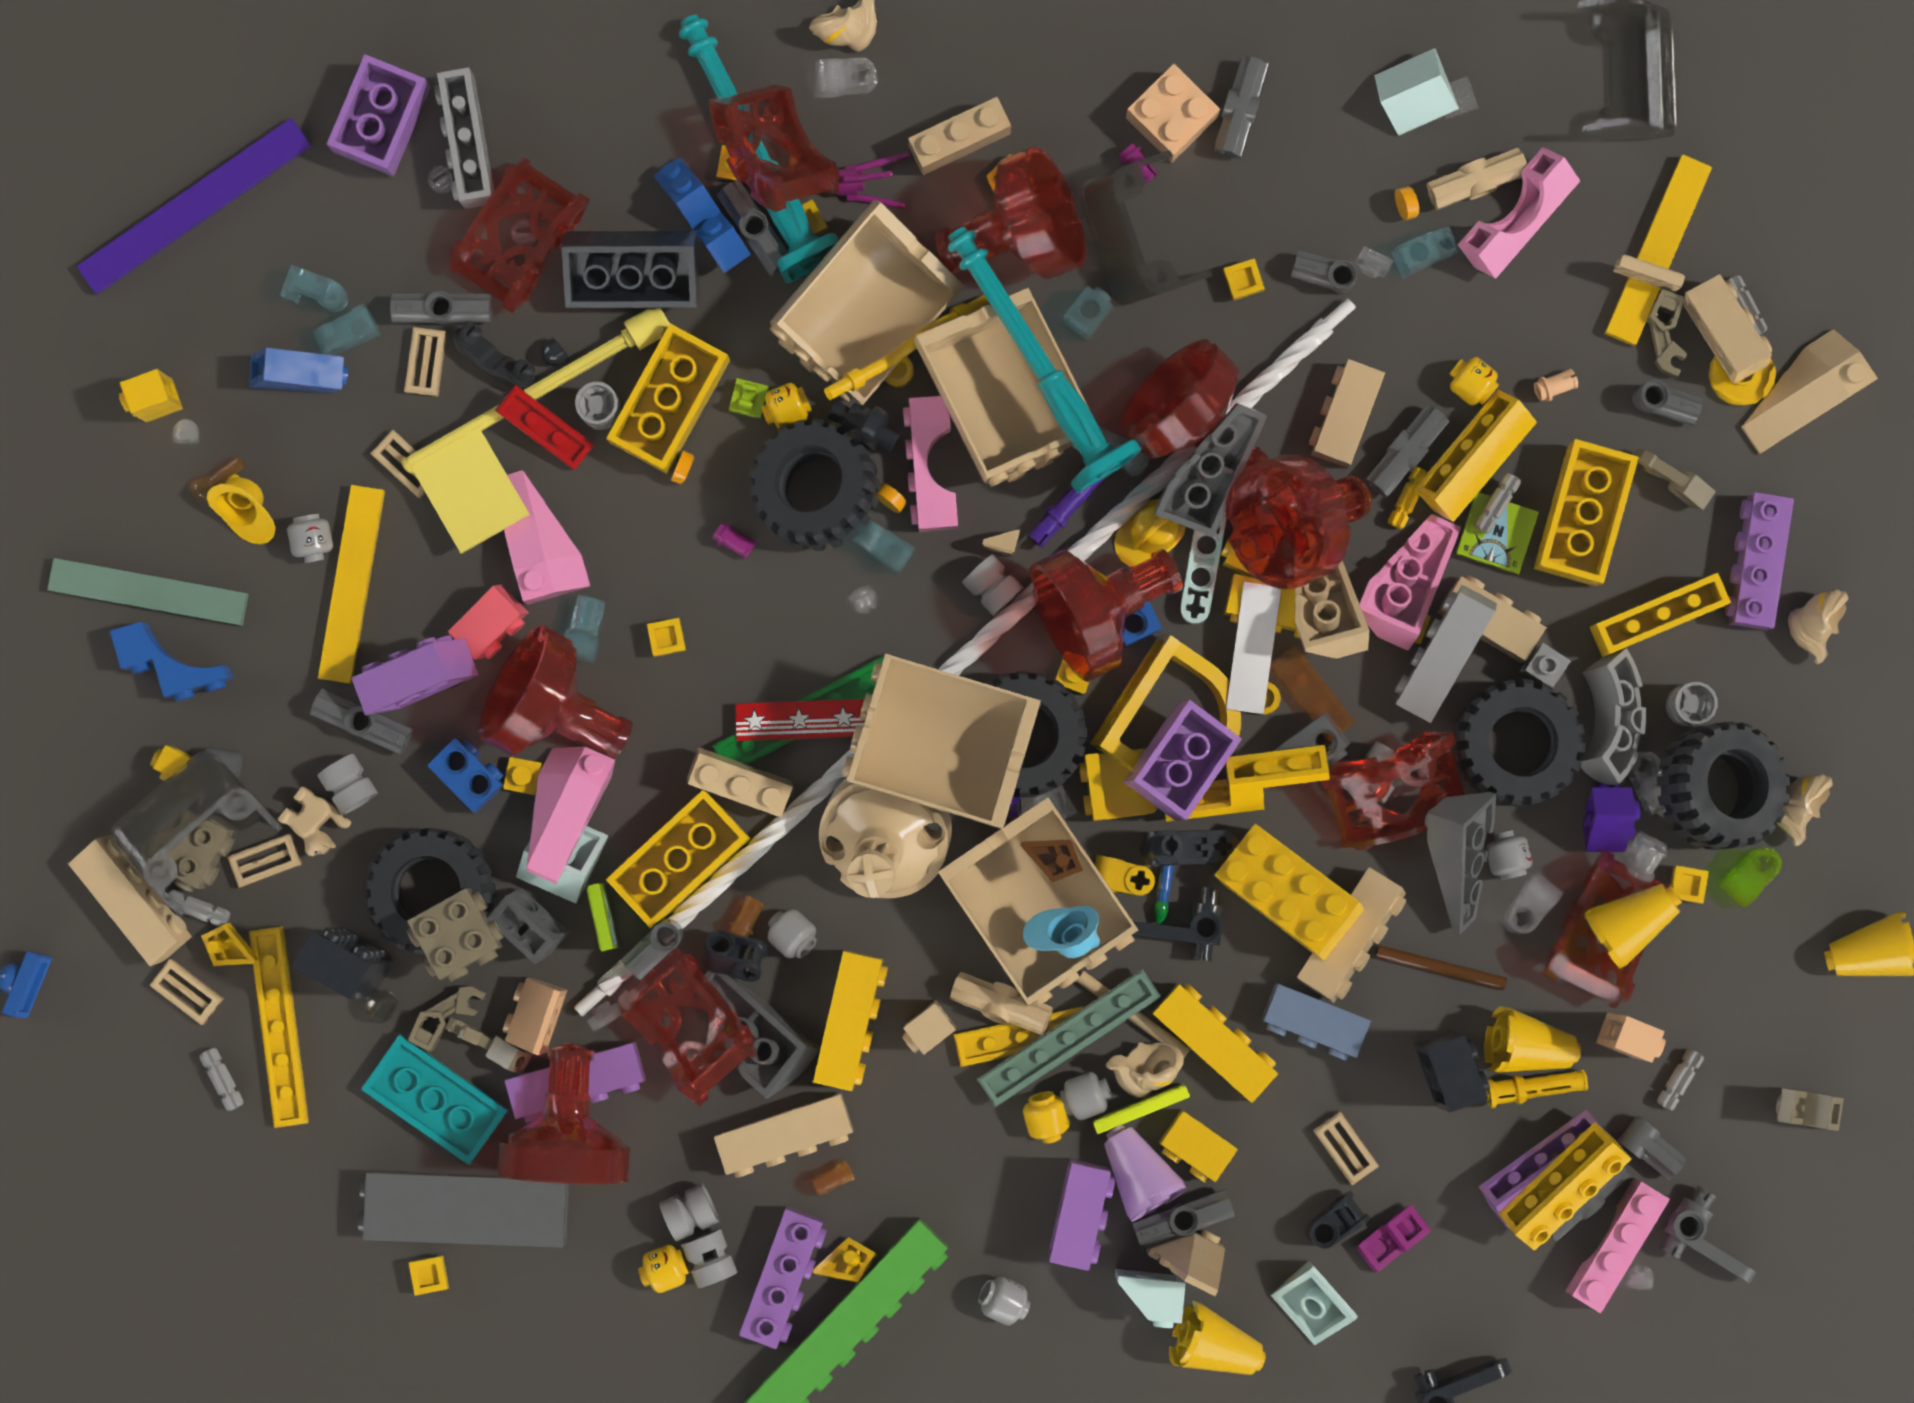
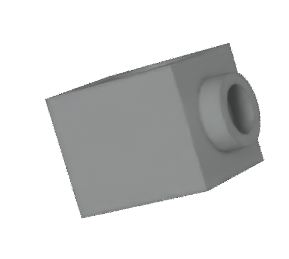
[1519,643,1571,689]

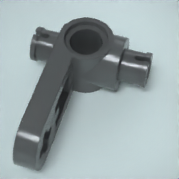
[1661,1186,1757,1284]

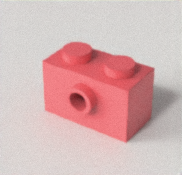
[448,584,529,660]

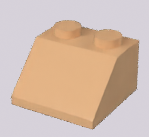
[503,977,567,1055]

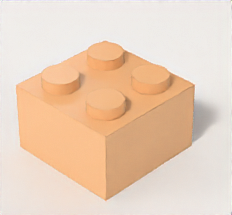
[1126,64,1220,163]

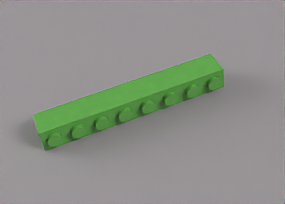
[744,1218,948,1403]

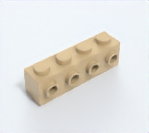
[68,835,192,966]
[1297,867,1406,1003]
[714,1093,854,1178]

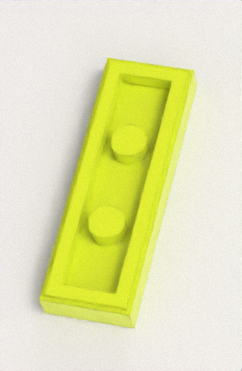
[1092,1083,1190,1134]

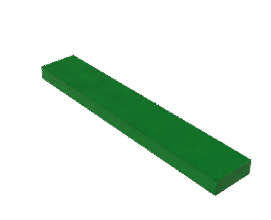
[712,656,885,765]

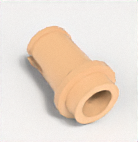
[1534,368,1578,402]

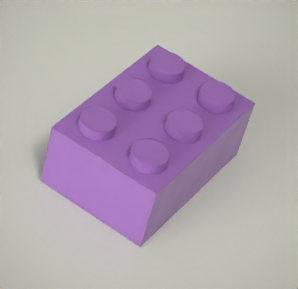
[327,54,431,177]
[352,635,479,715]
[1124,700,1242,821]
[1048,1158,1115,1271]

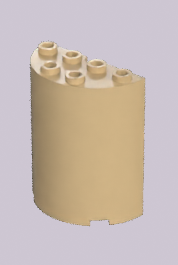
[769,200,964,405]
[913,288,1090,487]
[841,654,1041,829]
[938,797,1138,1007]

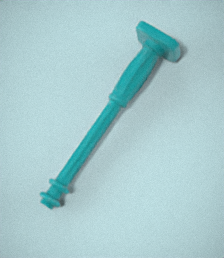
[679,15,839,283]
[948,227,1142,493]

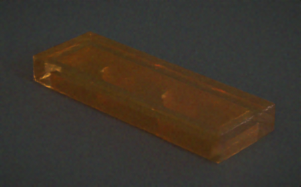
[1270,645,1356,742]

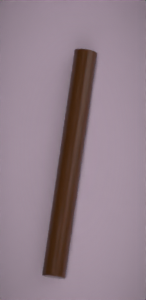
[1375,945,1507,990]

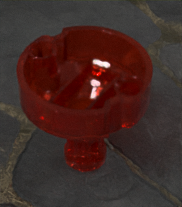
[935,146,1087,280]
[1119,339,1268,488]
[1225,454,1371,589]
[1029,549,1183,682]
[478,625,633,759]
[497,1043,631,1184]

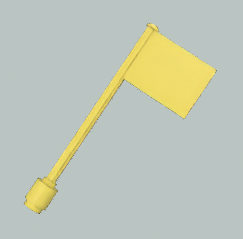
[402,308,670,554]

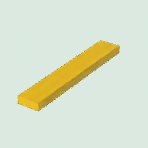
[1604,154,1712,346]
[318,485,385,684]
[249,926,309,1128]

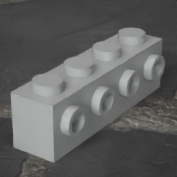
[434,67,497,209]
[1394,585,1497,723]

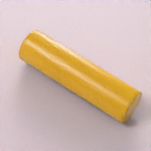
[1415,615,1431,644]

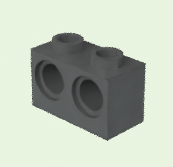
[1273,711,1350,785]
[488,888,569,964]

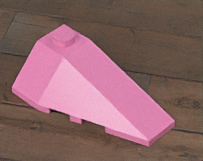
[504,470,591,605]
[1359,514,1461,651]
[526,747,615,884]

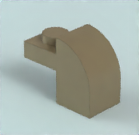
[1776,1088,1844,1131]

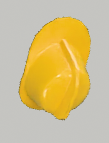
[207,474,275,545]
[1114,499,1186,569]

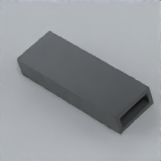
[358,1170,569,1248]

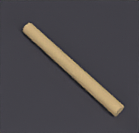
[1076,971,1191,1058]

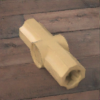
[1426,148,1527,211]
[950,972,1053,1035]

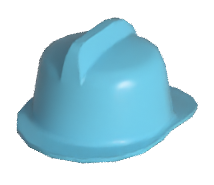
[1023,906,1100,958]

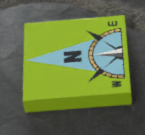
[1455,492,1539,575]
[586,883,620,951]

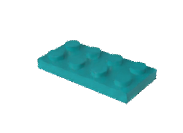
[361,1034,509,1165]

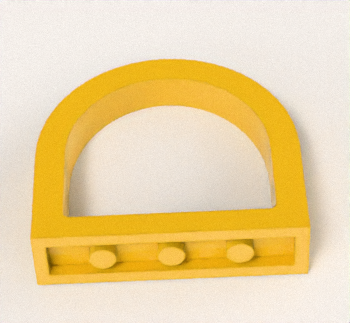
[1090,634,1241,770]

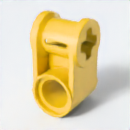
[1094,855,1155,896]

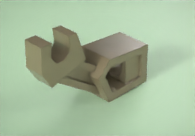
[1646,289,1687,378]
[1633,448,1716,510]
[408,986,487,1052]
[445,1017,533,1075]

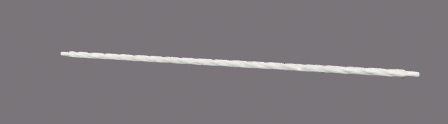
[574,298,1356,1017]

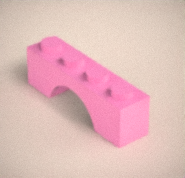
[1458,147,1580,279]
[903,396,958,532]
[1565,1178,1670,1314]

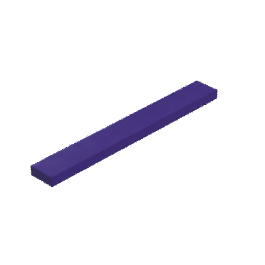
[76,118,312,295]

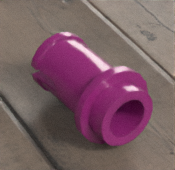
[1118,143,1158,187]
[712,522,757,559]

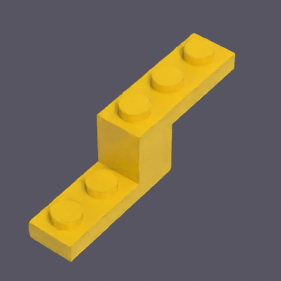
[1165,745,1330,822]

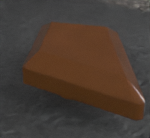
[1020,839,1083,883]

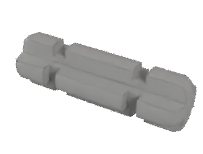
[1725,275,1767,335]
[1474,473,1521,534]
[165,890,231,927]
[199,1048,243,1111]
[1657,1049,1704,1111]

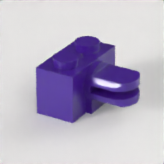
[1582,781,1640,852]

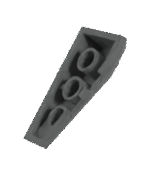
[1154,403,1267,537]
[1425,792,1496,935]
[694,970,821,1099]

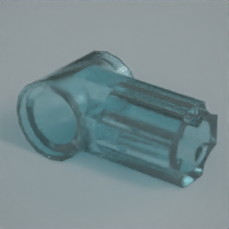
[560,595,606,664]

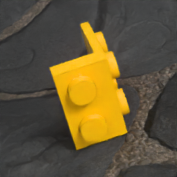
[1079,749,1157,822]

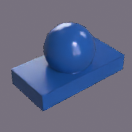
[0,951,52,1018]

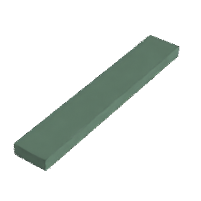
[47,558,249,626]
[977,969,1161,1107]

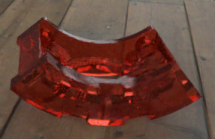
[708,84,839,212]
[449,158,591,314]
[1321,731,1465,850]
[1543,849,1674,1009]
[618,948,757,1107]

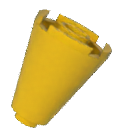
[1585,884,1682,969]
[1824,910,1914,976]
[1484,1006,1581,1073]
[1169,1301,1266,1375]

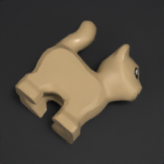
[278,787,351,857]

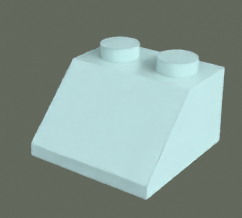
[516,826,608,903]
[1115,1269,1186,1328]

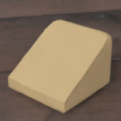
[982,529,1020,557]

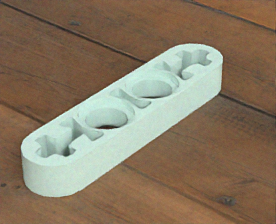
[1180,509,1227,625]

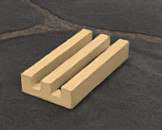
[1613,254,1685,293]
[404,327,447,397]
[371,430,425,499]
[228,834,302,888]
[149,959,224,1025]
[1313,1111,1379,1185]

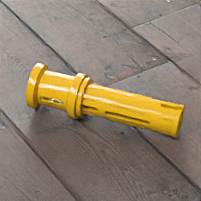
[1485,1069,1588,1109]

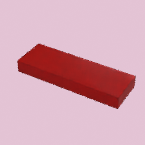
[495,384,594,470]

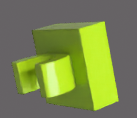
[729,378,769,419]

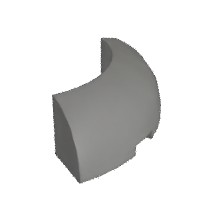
[1579,648,1646,785]

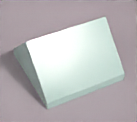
[1374,48,1459,136]
[1271,1261,1358,1345]

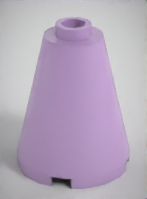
[1104,1125,1187,1222]

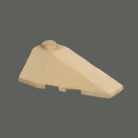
[1741,329,1878,454]
[1295,521,1370,659]
[1146,1229,1225,1296]

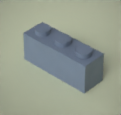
[1261,983,1371,1061]

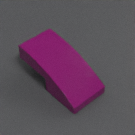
[1354,1204,1431,1273]

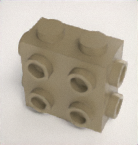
[139,800,234,892]
[407,888,504,982]

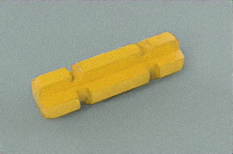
[1388,467,1428,529]

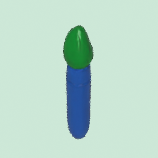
[1153,866,1174,924]

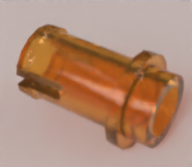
[729,895,765,938]
[811,1160,855,1197]

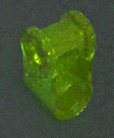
[1719,848,1782,909]

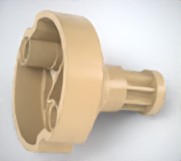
[819,778,952,898]

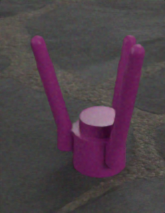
[836,152,911,209]

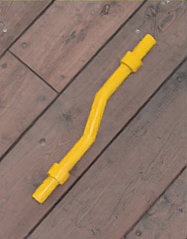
[824,295,990,400]

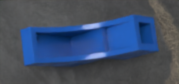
[653,157,751,273]
[110,621,234,702]

